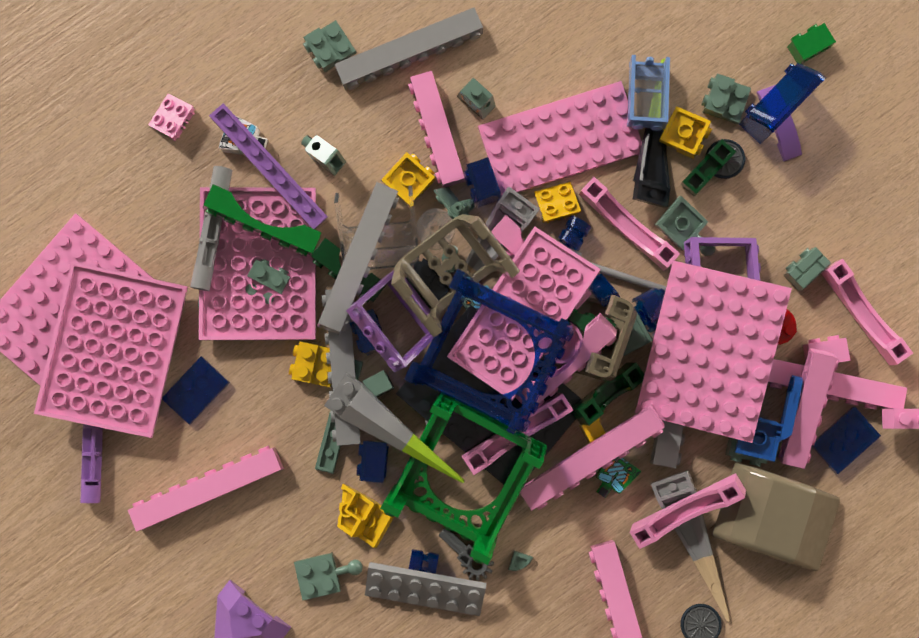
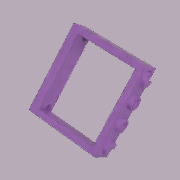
[684,237,761,281]
[346,270,445,373]

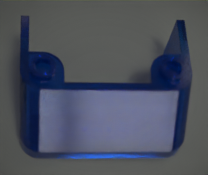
[739,62,826,144]

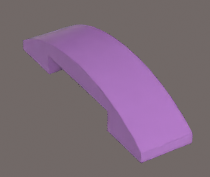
[756,85,802,161]

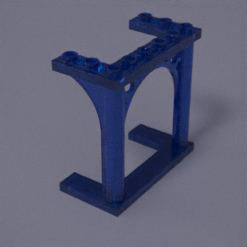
[404,269,574,434]

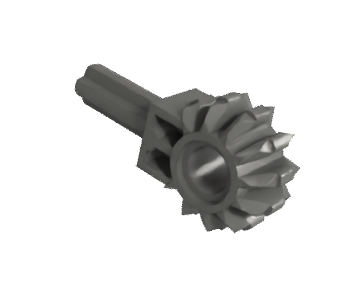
[439,528,494,581]

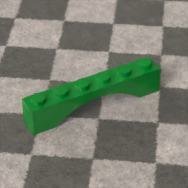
[203,184,322,257]

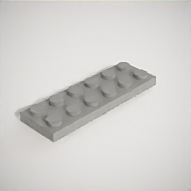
[365,562,486,616]

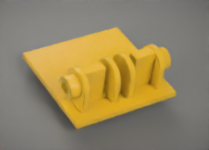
[534,182,581,224]

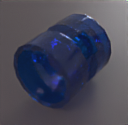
[557,216,592,251]
[409,549,439,574]

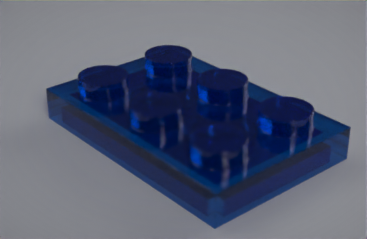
[162,356,230,425]
[811,407,881,474]

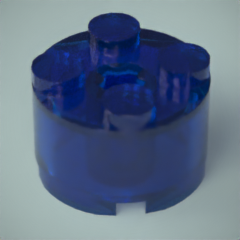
[632,288,665,332]

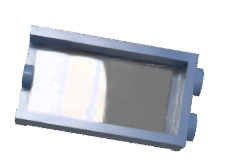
[627,55,670,131]

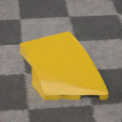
[337,484,395,548]

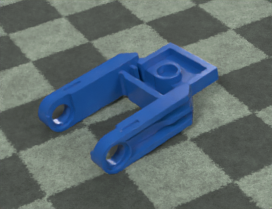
[735,375,803,462]

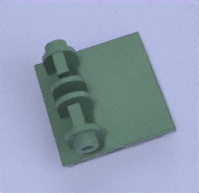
[434,187,475,219]

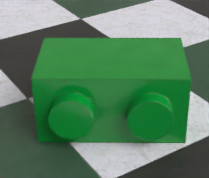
[787,23,836,66]

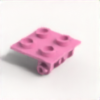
[148,94,195,141]

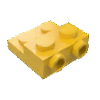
[659,106,712,159]
[381,152,435,206]
[289,341,331,387]

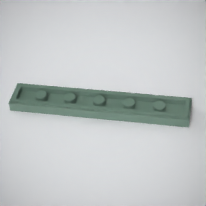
[315,360,363,474]

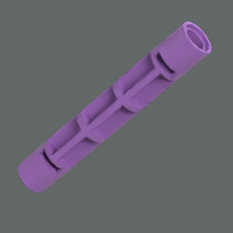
[80,424,103,503]

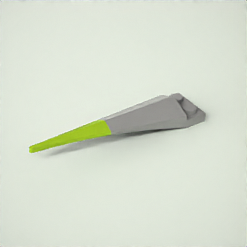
[324,373,464,483]

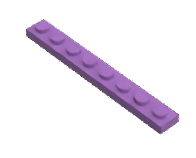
[209,103,328,229]

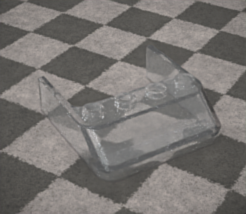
[334,186,419,270]

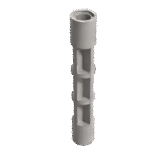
[190,166,233,291]

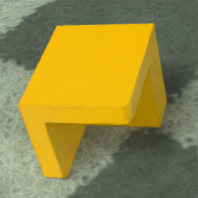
[579,418,605,443]

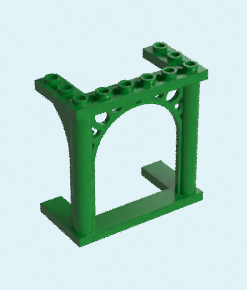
[380,391,547,565]

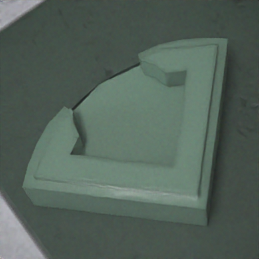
[508,551,533,571]

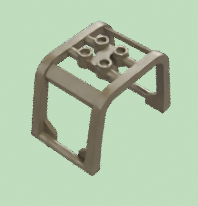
[391,214,520,337]

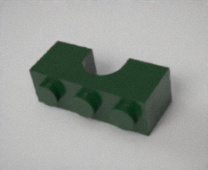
[681,139,736,196]

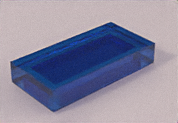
[588,274,620,307]

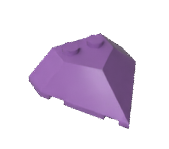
[214,580,291,638]

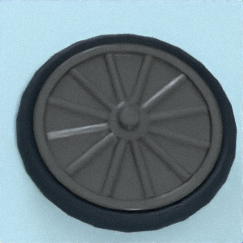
[705,139,746,179]
[680,604,722,638]

